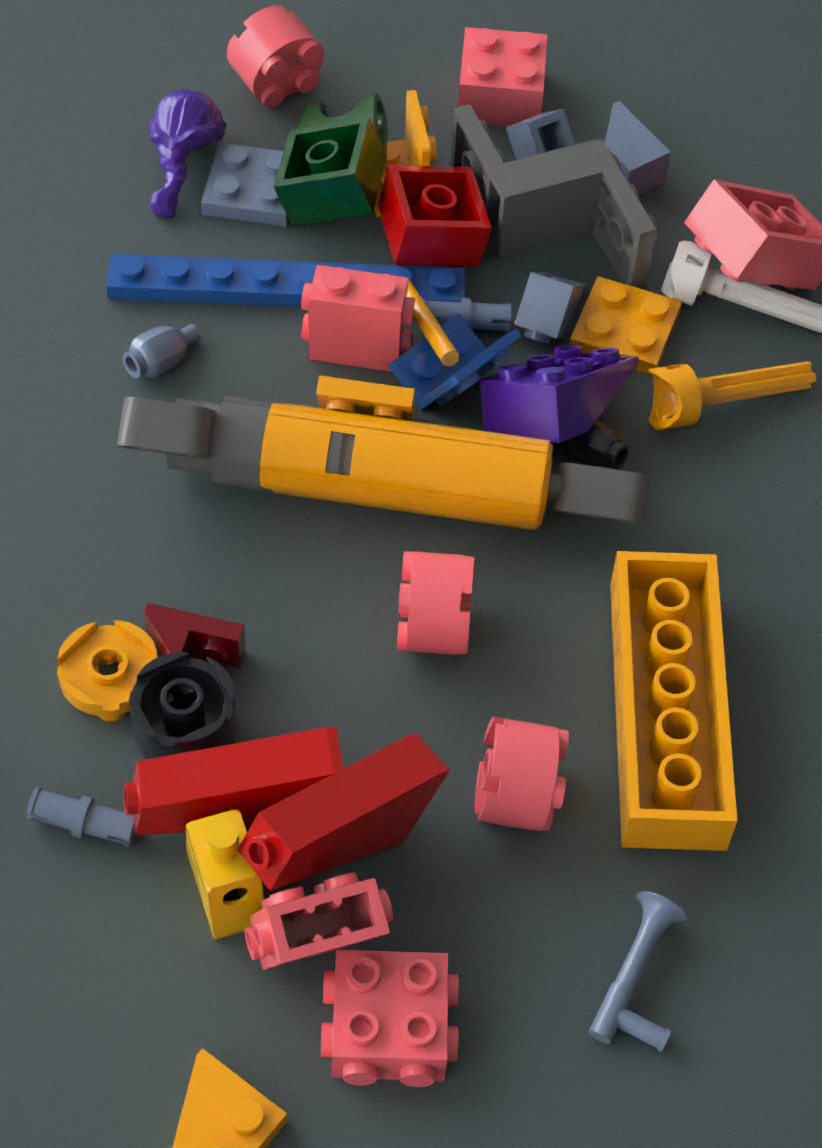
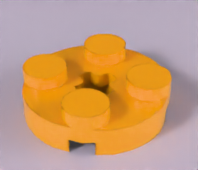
[57,620,157,722]

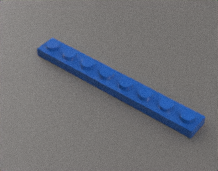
[106,254,465,307]

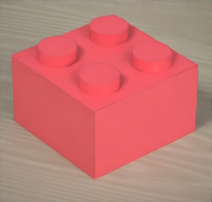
[458,27,547,126]

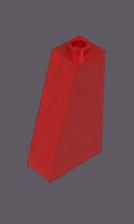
[123,727,343,835]
[237,732,450,891]

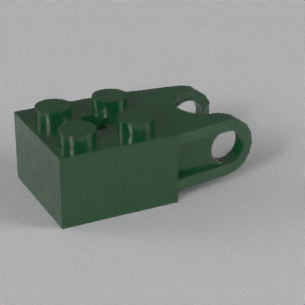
[273,93,388,226]

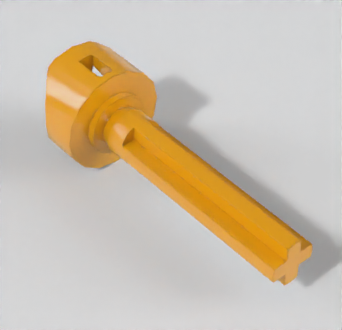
[648,361,816,430]

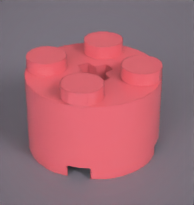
[227,5,324,108]
[397,551,474,655]
[475,717,569,832]

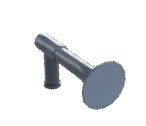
[588,891,688,1053]

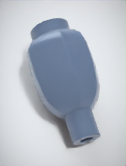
[123,324,201,379]

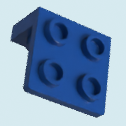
[388,313,521,410]

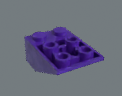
[480,345,639,443]

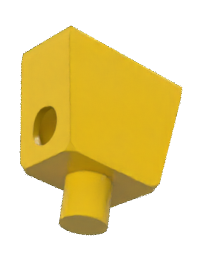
[186,810,264,940]

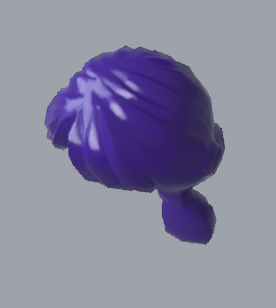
[148,89,227,218]

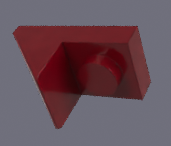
[144,603,246,668]

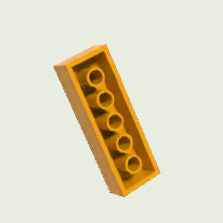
[610,551,737,851]

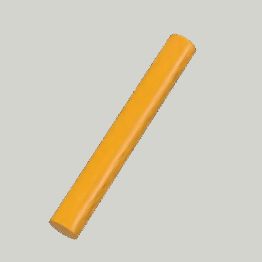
[407,279,459,366]

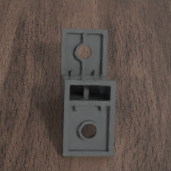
[450,104,658,290]

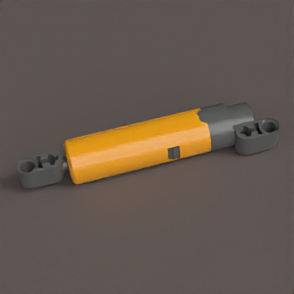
[117,395,650,531]

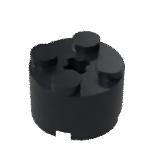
[129,652,237,759]

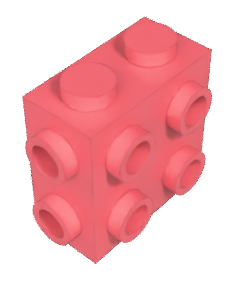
[301,265,415,372]
[245,872,393,970]
[321,950,459,1087]

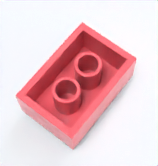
[684,179,822,290]

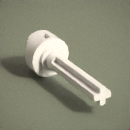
[661,241,822,333]

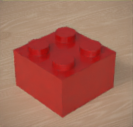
[378,165,492,267]

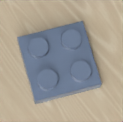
[201,142,289,227]

